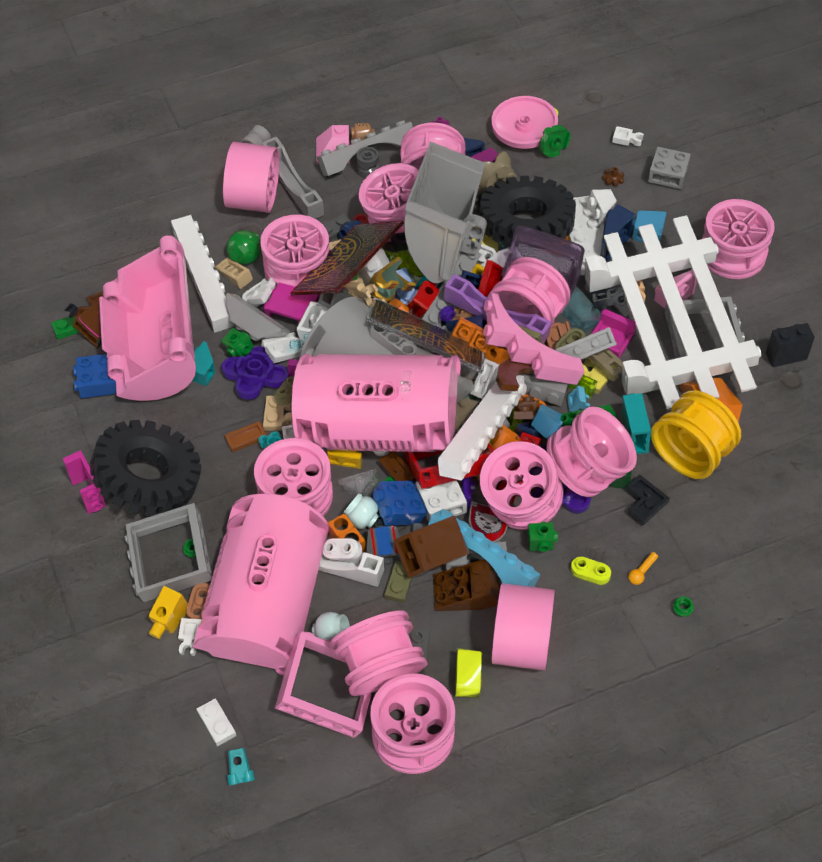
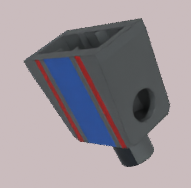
[367,519,402,565]

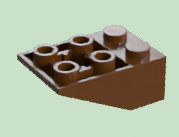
[394,516,470,578]
[433,559,500,611]

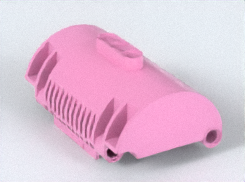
[99,236,196,401]
[292,354,461,452]
[192,494,329,675]

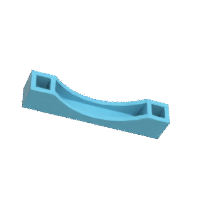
[428,509,540,587]

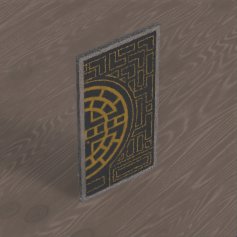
[366,297,485,374]

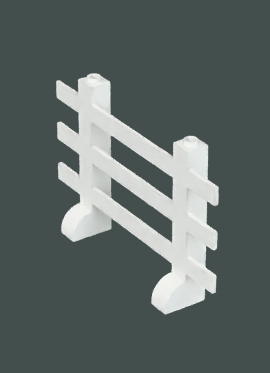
[585,215,761,411]

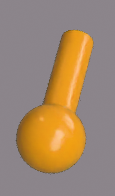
[628,552,658,585]

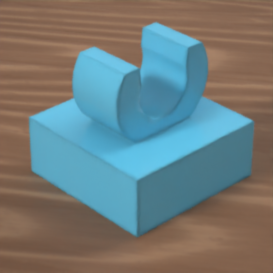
[567,386,590,412]

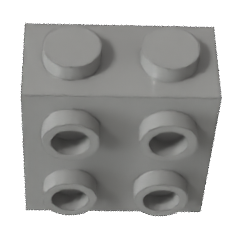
[648,147,691,189]

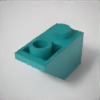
[192,341,216,386]

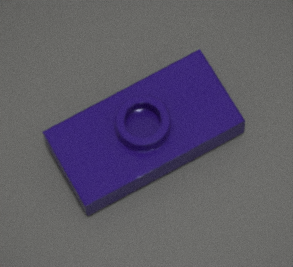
[462,477,475,509]

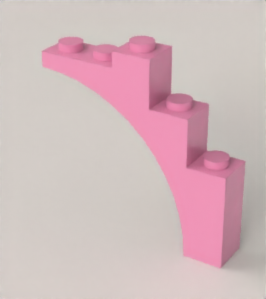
[483,293,585,385]

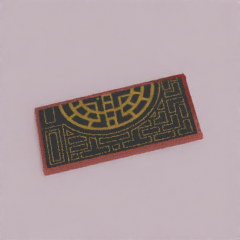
[290,220,404,296]

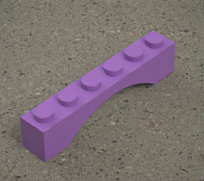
[444,274,552,344]

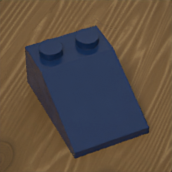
[601,204,635,262]

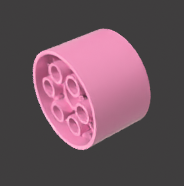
[223,141,280,213]
[492,583,555,671]

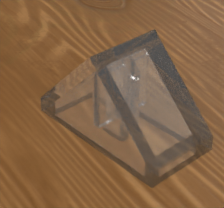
[338,469,381,497]

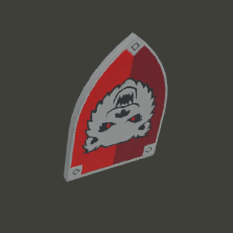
[468,501,508,542]

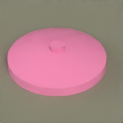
[492,96,558,149]

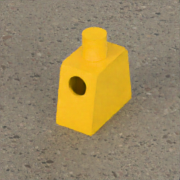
[149,586,188,639]

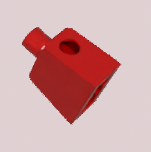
[405,280,439,318]

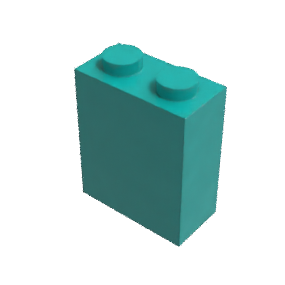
[621,393,651,454]

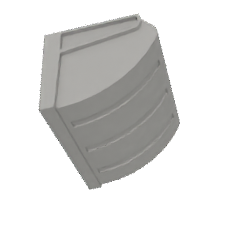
[405,141,487,283]

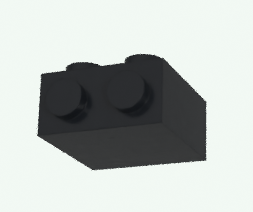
[766,323,815,367]

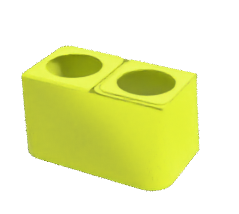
[455,648,482,698]

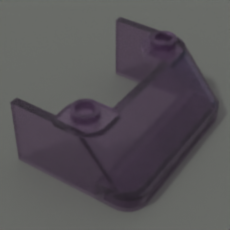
[501,225,585,298]

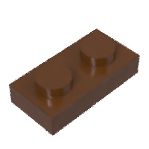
[378,451,417,482]

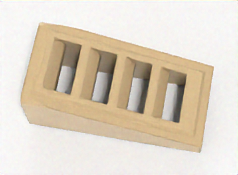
[215,257,253,289]

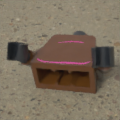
[64,303,102,349]

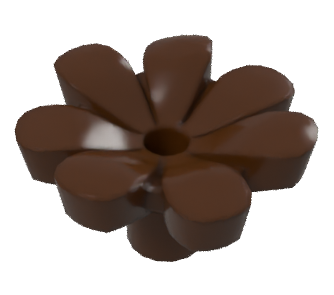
[602,167,624,186]

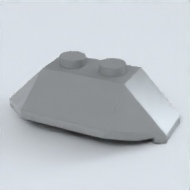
[226,293,291,341]

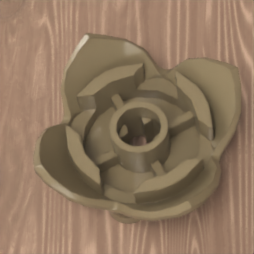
[476,151,516,197]

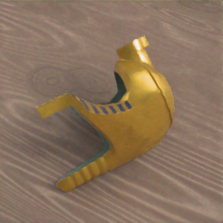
[370,257,416,304]

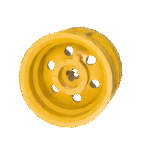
[651,390,741,479]

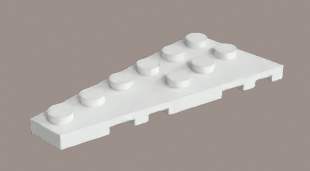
[568,196,605,275]

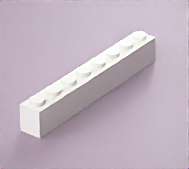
[171,215,235,333]
[438,375,527,480]

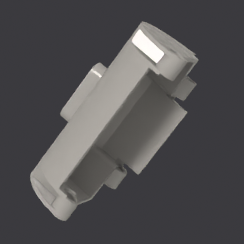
[300,296,474,405]

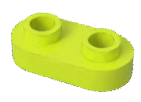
[571,557,611,585]

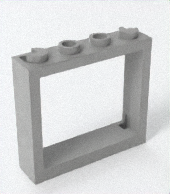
[664,297,745,359]
[125,503,213,602]

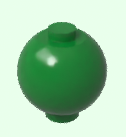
[226,230,261,265]

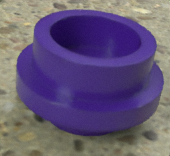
[439,306,456,323]

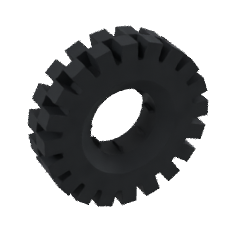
[480,176,576,249]
[90,420,202,516]

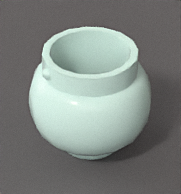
[343,493,379,529]
[312,612,350,641]

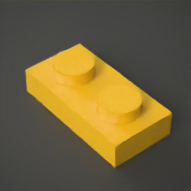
[327,450,362,469]

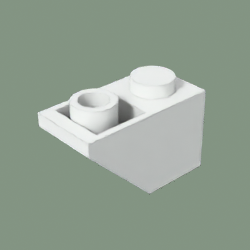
[587,189,616,226]

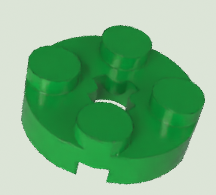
[539,125,571,158]

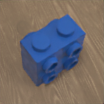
[73,354,117,398]
[372,481,427,526]

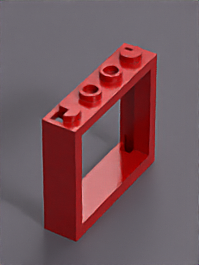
[404,435,494,489]

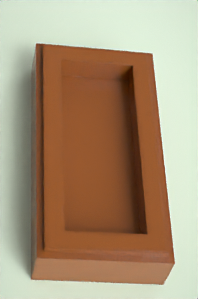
[224,421,267,453]

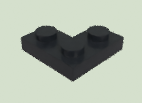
[626,475,670,525]

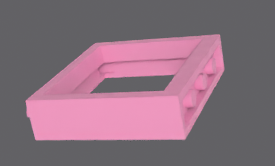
[275,631,371,738]

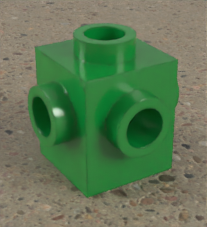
[221,328,254,357]
[528,522,558,552]

